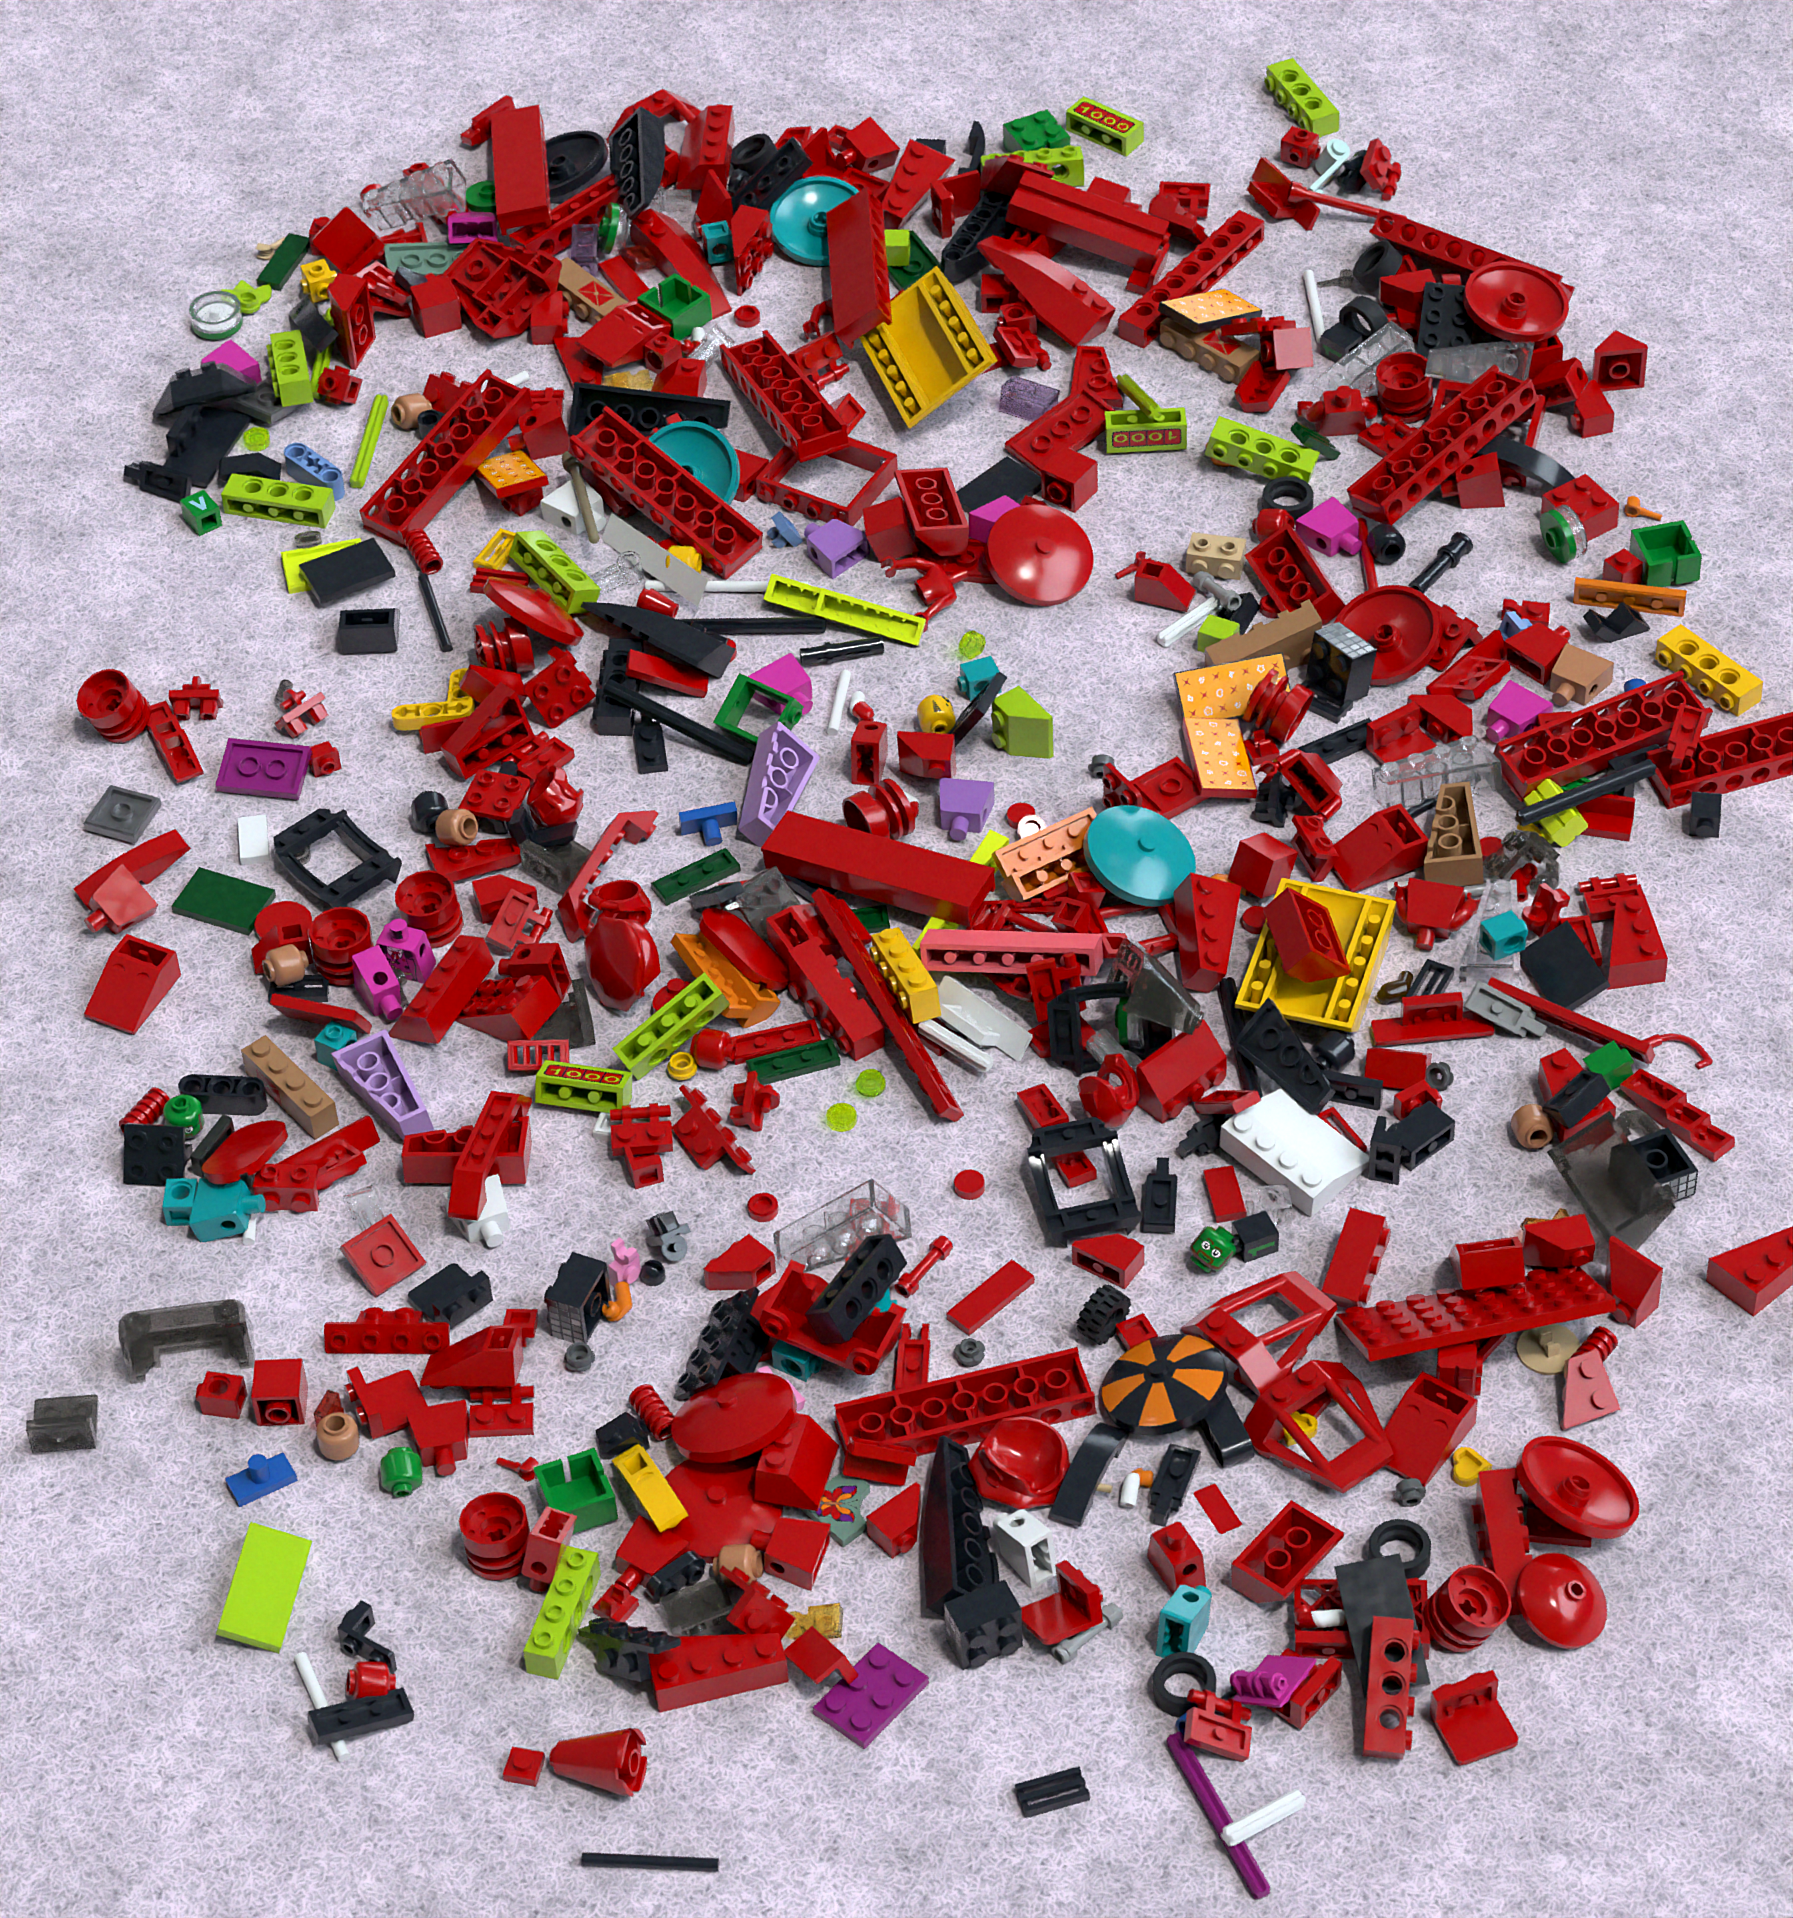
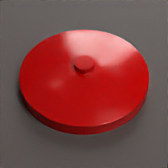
[1463,262,1569,343]
[985,505,1094,606]
[483,577,584,646]
[1334,585,1442,685]
[671,1372,797,1463]
[1516,1436,1640,1539]
[665,1456,784,1564]

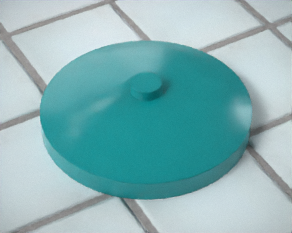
[770,176,859,266]
[648,421,740,505]
[1083,805,1196,906]

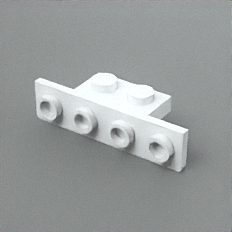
[938,976,1033,1061]

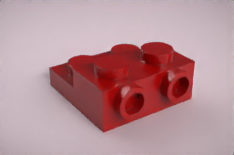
[1148,195,1208,245]

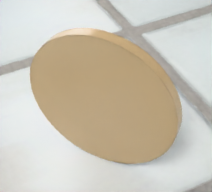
[1517,1324,1580,1375]

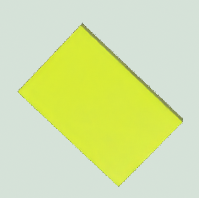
[280,538,361,594]

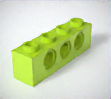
[1264,58,1340,137]
[981,145,1085,194]
[266,329,314,407]
[1204,416,1320,484]
[221,473,336,529]
[509,530,601,614]
[612,972,731,1080]
[523,1546,601,1680]

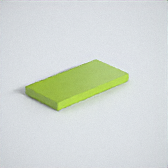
[216,1522,312,1653]

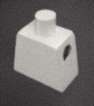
[541,479,607,535]
[443,1174,510,1247]
[993,1509,1057,1589]

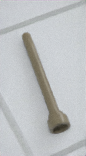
[561,451,599,544]

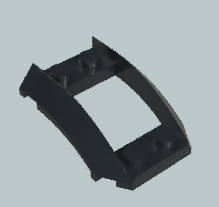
[273,808,402,908]
[1047,981,1176,1075]
[1027,1117,1142,1247]

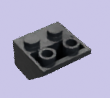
[339,608,400,653]

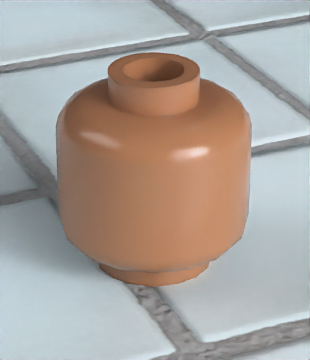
[391,393,432,429]
[435,809,478,846]
[262,944,309,986]
[1510,1104,1555,1149]
[316,1413,360,1460]
[713,1544,763,1588]

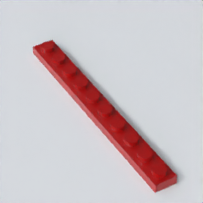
[811,888,964,1122]

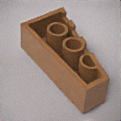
[1205,600,1322,670]
[1424,781,1484,886]

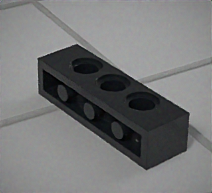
[592,638,644,736]
[805,1234,908,1344]

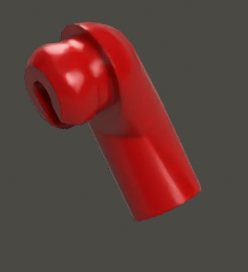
[1510,863,1538,902]

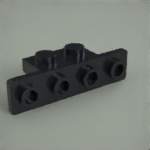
[578,1617,681,1682]

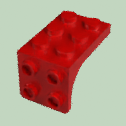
[799,127,890,202]
[1102,756,1210,820]

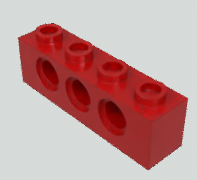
[1362,1616,1420,1760]

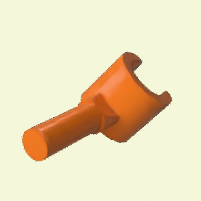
[1625,496,1662,521]

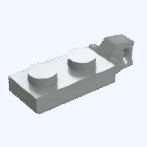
[1463,980,1547,1037]

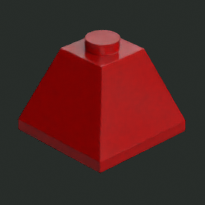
[693,169,733,238]
[651,358,707,397]
[897,731,957,779]
[1521,1213,1596,1267]
[1605,1235,1663,1329]

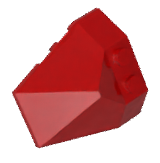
[442,238,562,338]

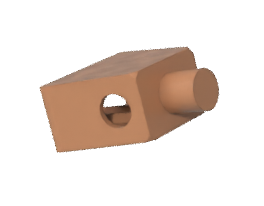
[1550,643,1614,706]

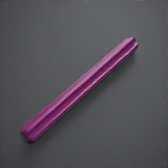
[1167,1732,1270,1900]

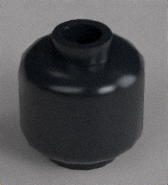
[1366,524,1406,564]
[411,791,449,833]
[1311,1030,1355,1073]

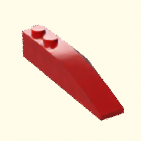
[629,208,732,320]
[976,235,1116,349]

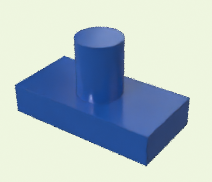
[679,801,737,846]
[225,1452,298,1508]

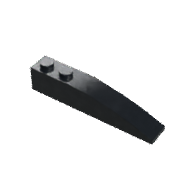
[609,106,666,221]
[568,382,731,437]
[581,602,736,678]
[923,1435,999,1618]

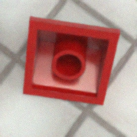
[1592,330,1648,392]

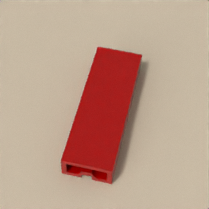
[1005,170,1171,273]

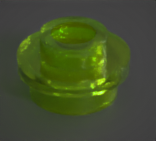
[856,1069,886,1097]

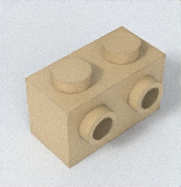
[1186,532,1246,580]

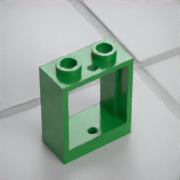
[713,673,804,746]

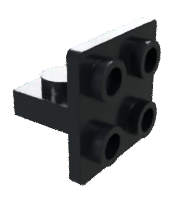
[124,1123,192,1186]

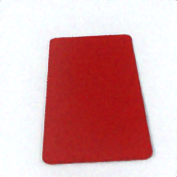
[1193,1484,1242,1534]

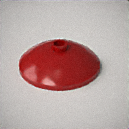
[1516,1553,1607,1649]

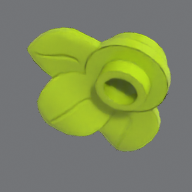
[221,280,272,314]

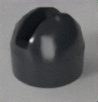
[640,1260,666,1286]

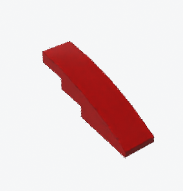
[146,700,204,783]
[73,829,191,910]
[1620,1068,1735,1162]
[1017,1083,1097,1188]

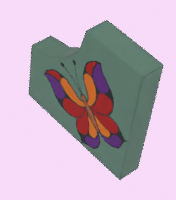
[800,1472,870,1548]

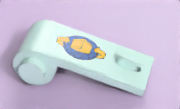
[1308,139,1350,194]

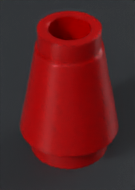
[636,588,679,618]

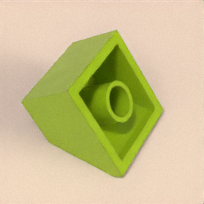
[991,686,1054,759]

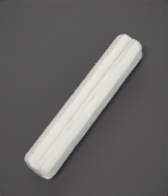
[1157,596,1222,647]
[918,1019,994,1073]
[1221,1789,1306,1846]

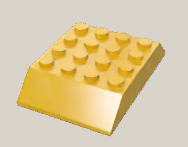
[859,266,998,428]
[1235,878,1396,1032]

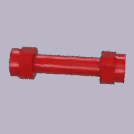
[894,1236,953,1298]

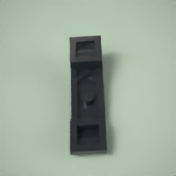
[957,121,986,177]
[1471,436,1575,493]
[1051,1422,1130,1527]

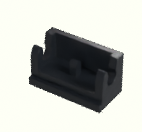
[1368,1116,1403,1185]

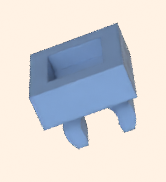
[767,511,803,548]
[1498,611,1532,641]

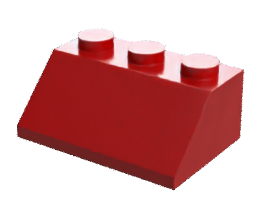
[327,273,376,370]
[1263,887,1351,983]
[1136,1018,1227,1124]
[754,1413,839,1511]
[1231,1500,1344,1603]

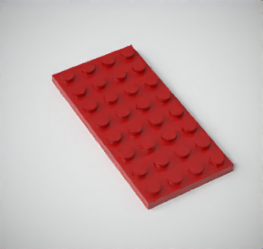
[1336,1266,1617,1362]

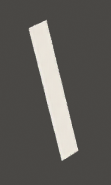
[602,513,709,607]

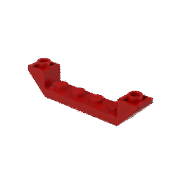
[557,810,659,943]
[448,1091,532,1221]

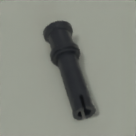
[1409,532,1473,594]

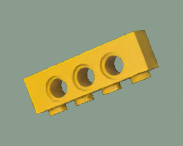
[1655,624,1763,717]

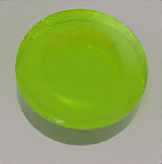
[243,427,271,451]
[959,630,986,660]
[826,1103,857,1132]

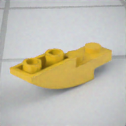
[611,1443,688,1533]

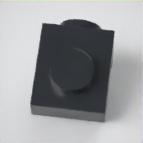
[595,1412,650,1460]

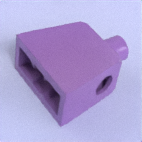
[804,519,870,579]
[940,778,995,841]

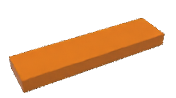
[1573,577,1687,617]

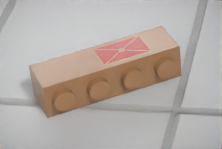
[556,257,628,326]
[1160,317,1260,385]
[241,1035,339,1140]

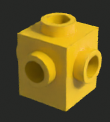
[300,259,337,303]

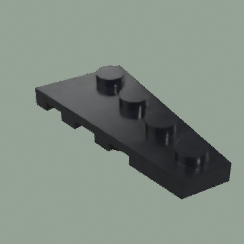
[1231,998,1336,1116]

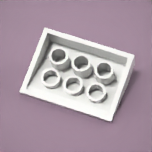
[1220,1088,1370,1217]

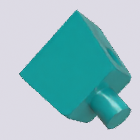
[189,1178,266,1242]
[1156,1585,1212,1658]

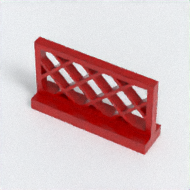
[1294,1579,1430,1660]

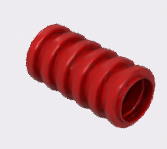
[404,528,443,575]
[119,1087,170,1133]
[1571,1326,1618,1362]
[628,1384,674,1441]

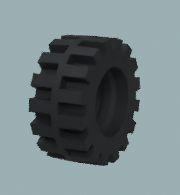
[1076,1284,1131,1345]

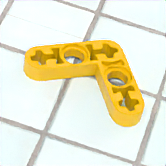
[391,668,475,731]

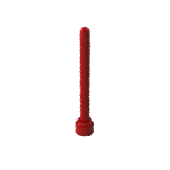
[1287,181,1408,223]
[1357,517,1378,591]

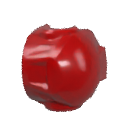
[527,764,584,828]
[588,880,652,927]
[1077,1053,1140,1128]

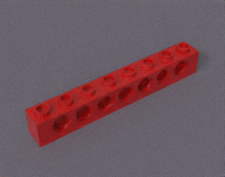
[509,145,680,256]
[1117,210,1265,349]

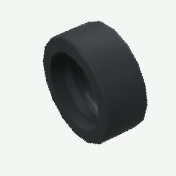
[731,134,778,176]
[1353,241,1402,291]
[1339,296,1389,349]
[1262,476,1314,525]
[1368,1519,1431,1579]
[1153,1652,1216,1718]

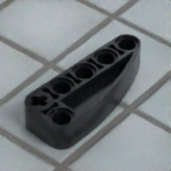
[940,192,1021,281]

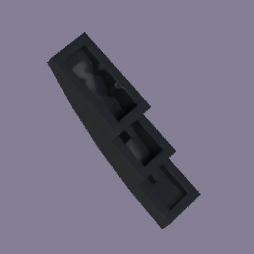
[289,295,339,352]

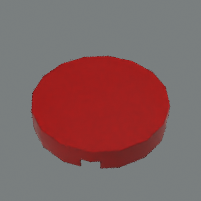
[254,901,312,941]

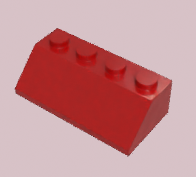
[676,104,735,190]
[894,467,969,557]
[1244,523,1346,625]
[388,935,495,1044]

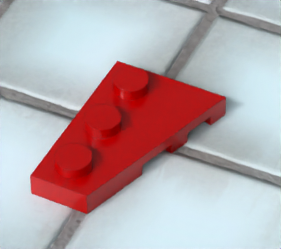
[1070,345,1123,408]

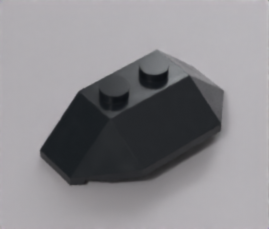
[153,361,257,418]

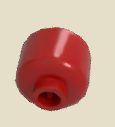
[1252,508,1295,542]
[690,1028,737,1070]
[346,1661,396,1700]

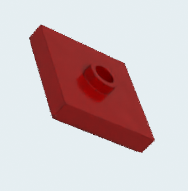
[339,1213,427,1298]

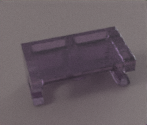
[571,224,600,277]
[999,375,1060,422]

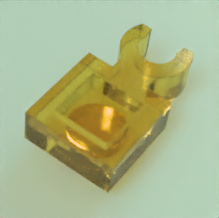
[604,370,653,390]
[786,1603,844,1640]

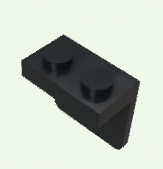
[408,1263,493,1330]

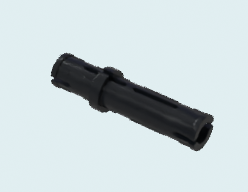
[799,636,884,666]

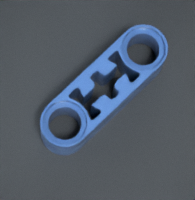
[284,442,345,501]

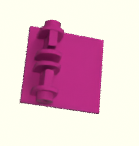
[1229,1655,1317,1708]

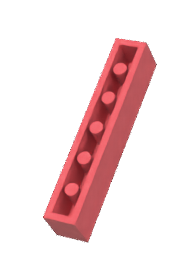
[920,929,1103,976]

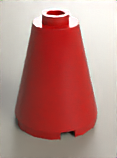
[549,1728,647,1797]

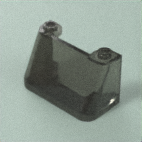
[1106,938,1204,1035]
[1547,1111,1678,1251]
[118,1299,256,1384]

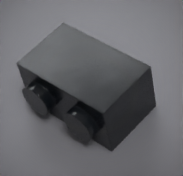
[1387,1100,1455,1171]

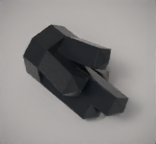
[1336,150,1367,193]

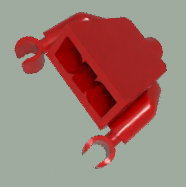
[1297,385,1379,437]
[1255,748,1343,829]
[1394,878,1484,951]

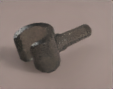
[1317,269,1354,289]
[393,968,409,1008]

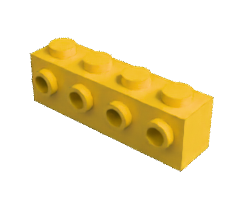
[869,927,941,1024]

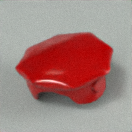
[584,917,661,1012]
[967,1417,1071,1509]

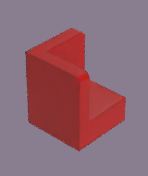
[623,1144,664,1190]

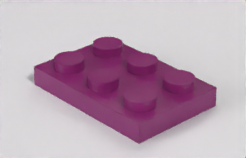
[215,738,312,800]
[813,1642,929,1749]

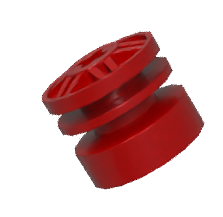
[1376,352,1434,423]
[474,616,535,674]
[76,669,151,743]
[1243,669,1315,744]
[842,778,915,840]
[395,870,464,948]
[309,907,374,985]
[459,1492,530,1580]
[1423,1564,1512,1653]

